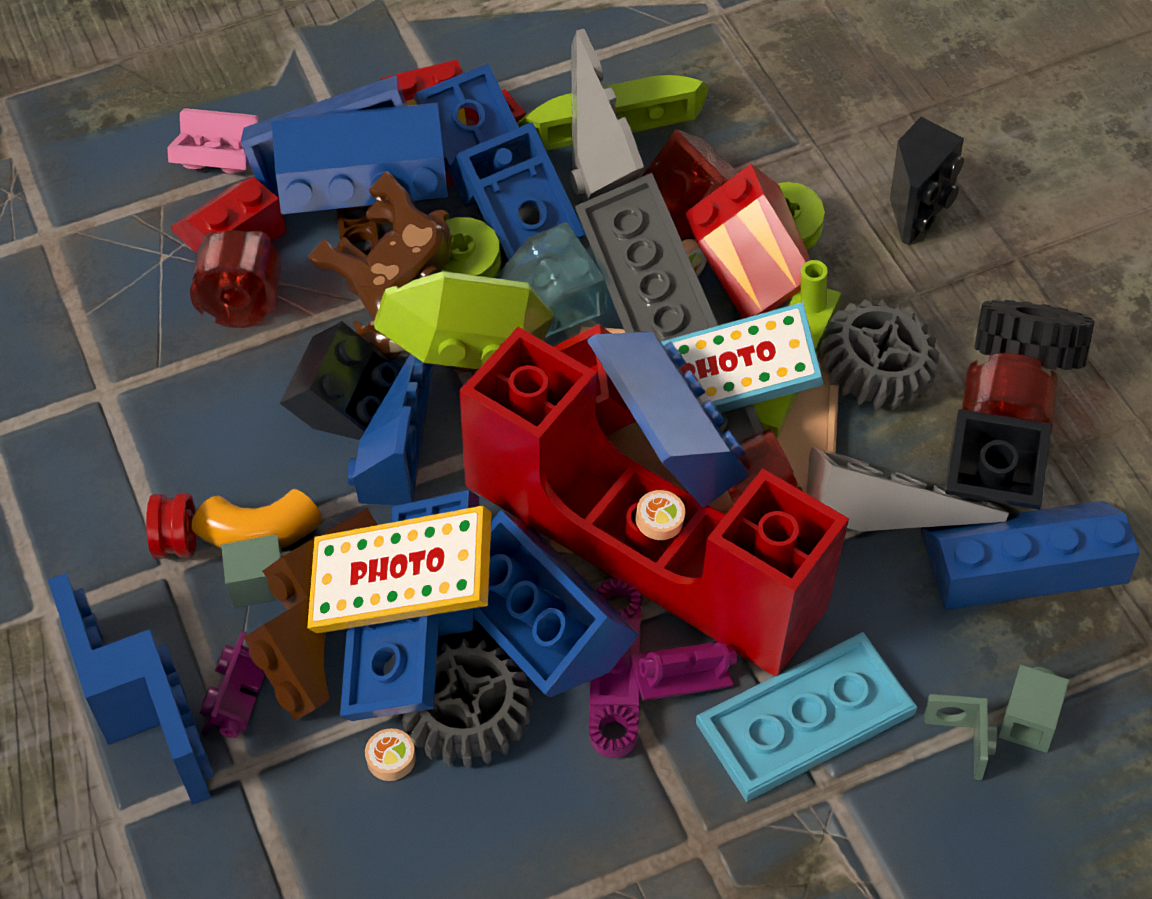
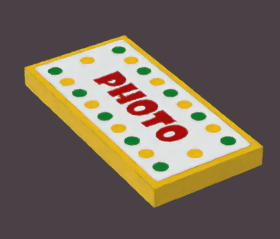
[307,506,492,633]

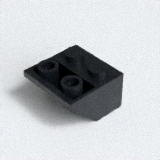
[890,117,964,245]
[280,321,402,440]

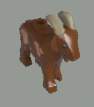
[307,171,453,360]

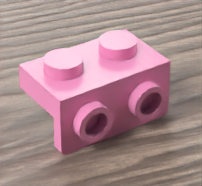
[167,108,259,173]

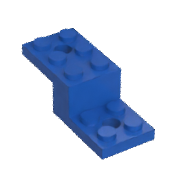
[413,63,586,270]
[340,490,480,721]
[48,573,214,805]

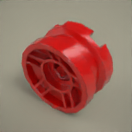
[146,493,197,559]

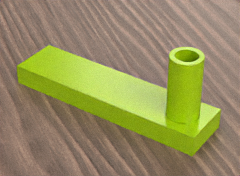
[753,260,842,438]

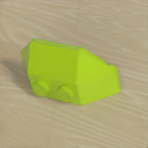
[374,271,554,369]

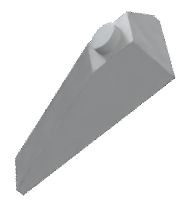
[570,28,644,202]
[807,447,1009,531]

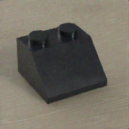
[945,409,1052,510]

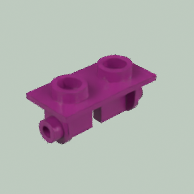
[199,631,265,738]
[629,642,737,701]

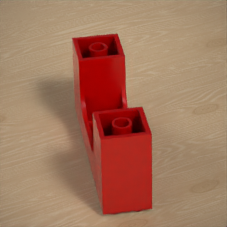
[460,327,849,676]

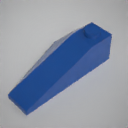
[348,354,434,505]

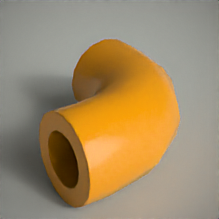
[192,489,322,549]

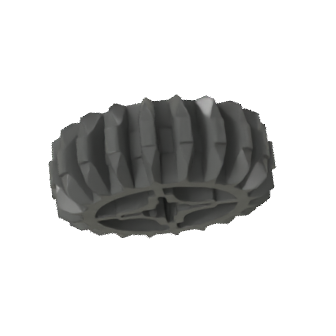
[819,298,940,411]
[402,637,533,769]

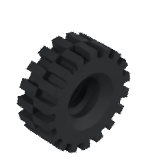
[974,300,1095,370]

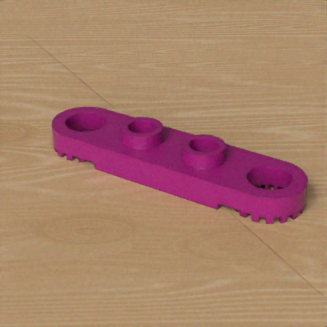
[589,578,641,758]

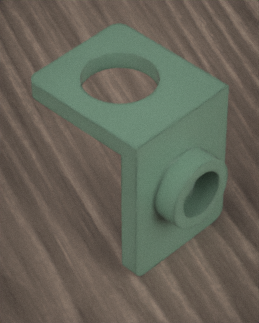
[924,694,997,780]

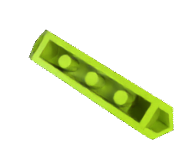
[517,75,710,151]

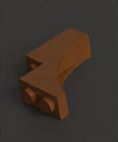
[244,508,378,721]

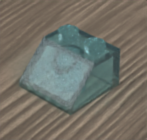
[495,222,606,337]

